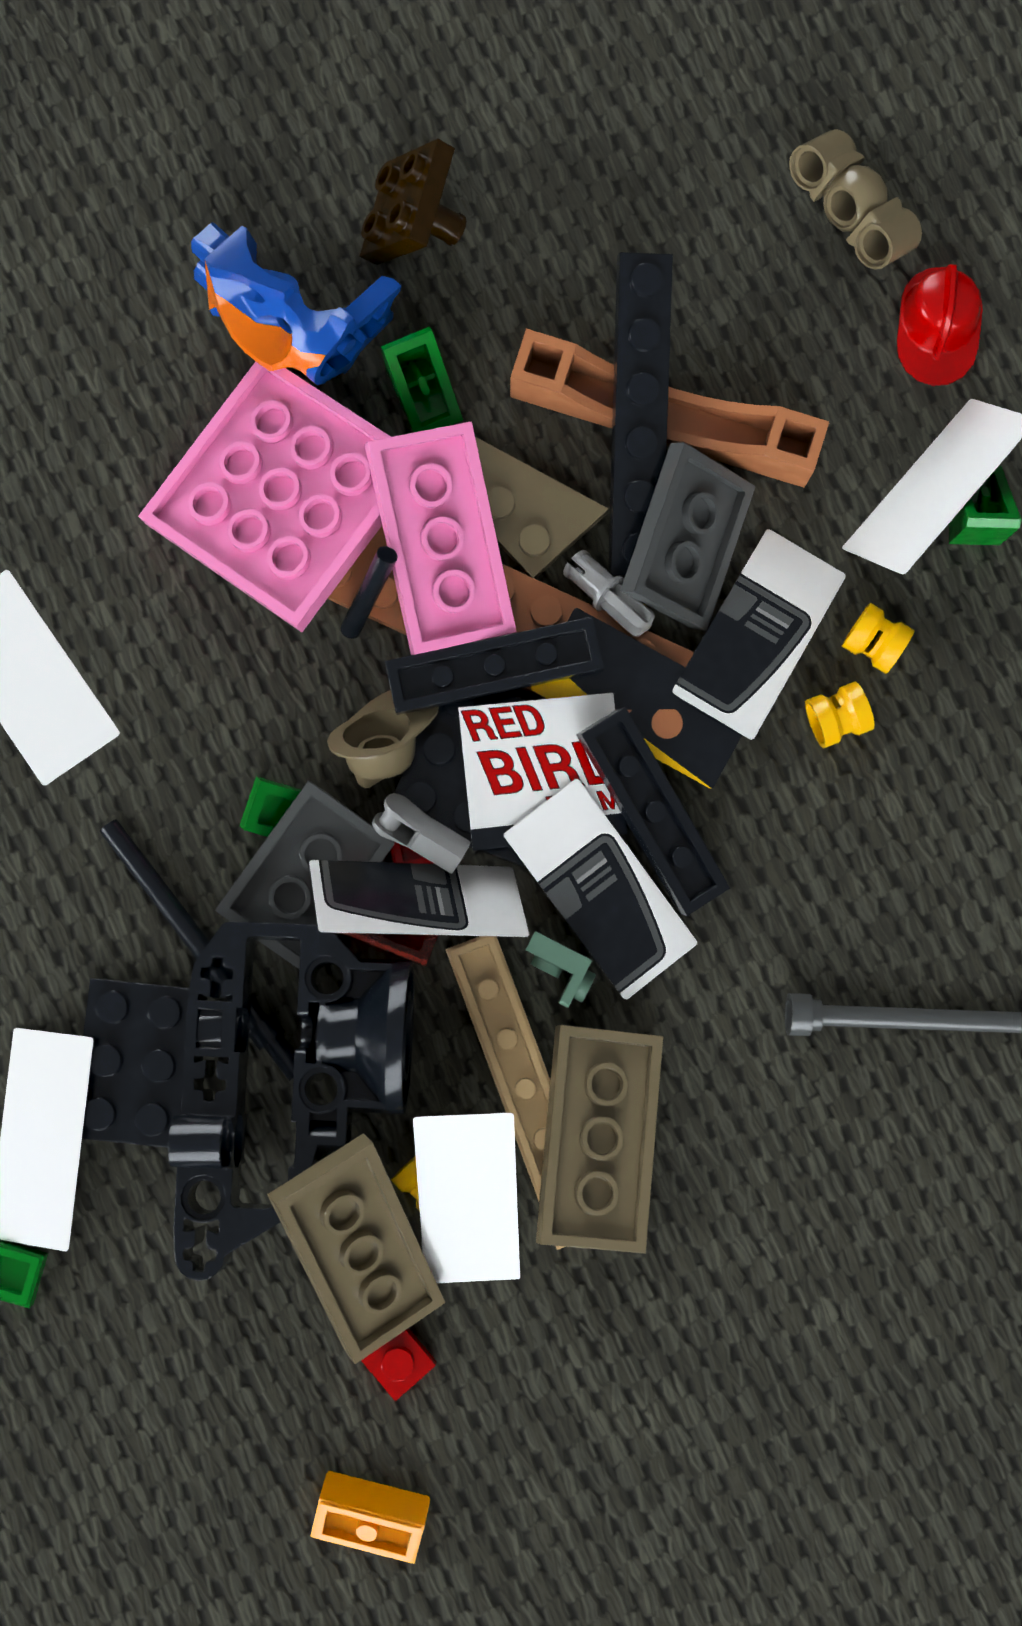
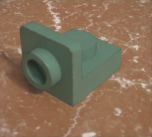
[525,931,596,1008]

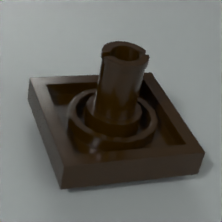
[359,138,467,265]

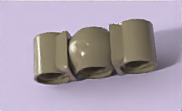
[789,129,922,270]

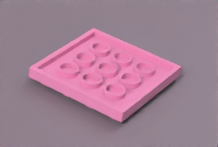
[138,361,391,632]

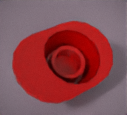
[897,264,983,386]

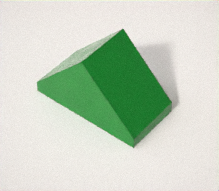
[381,326,463,433]
[949,466,1021,545]

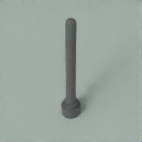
[785,993,1022,1036]

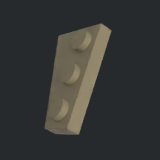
[475,437,609,579]

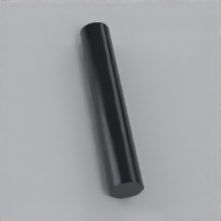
[340,546,398,639]

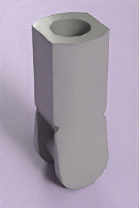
[372,793,471,874]

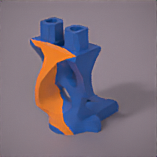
[191,222,401,385]

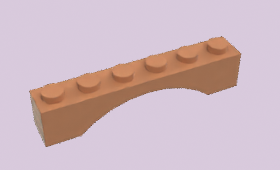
[510,328,829,488]

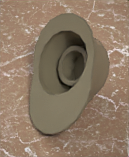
[327,690,439,788]

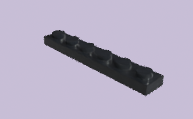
[608,252,673,575]

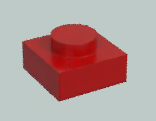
[361,1328,437,1401]

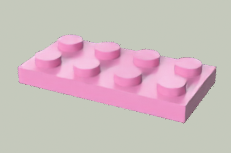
[365,421,517,655]

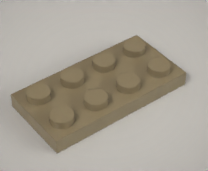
[536,1025,663,1254]
[267,1133,445,1364]

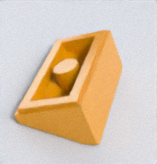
[310,1471,430,1564]

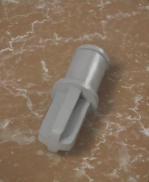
[563,550,655,637]

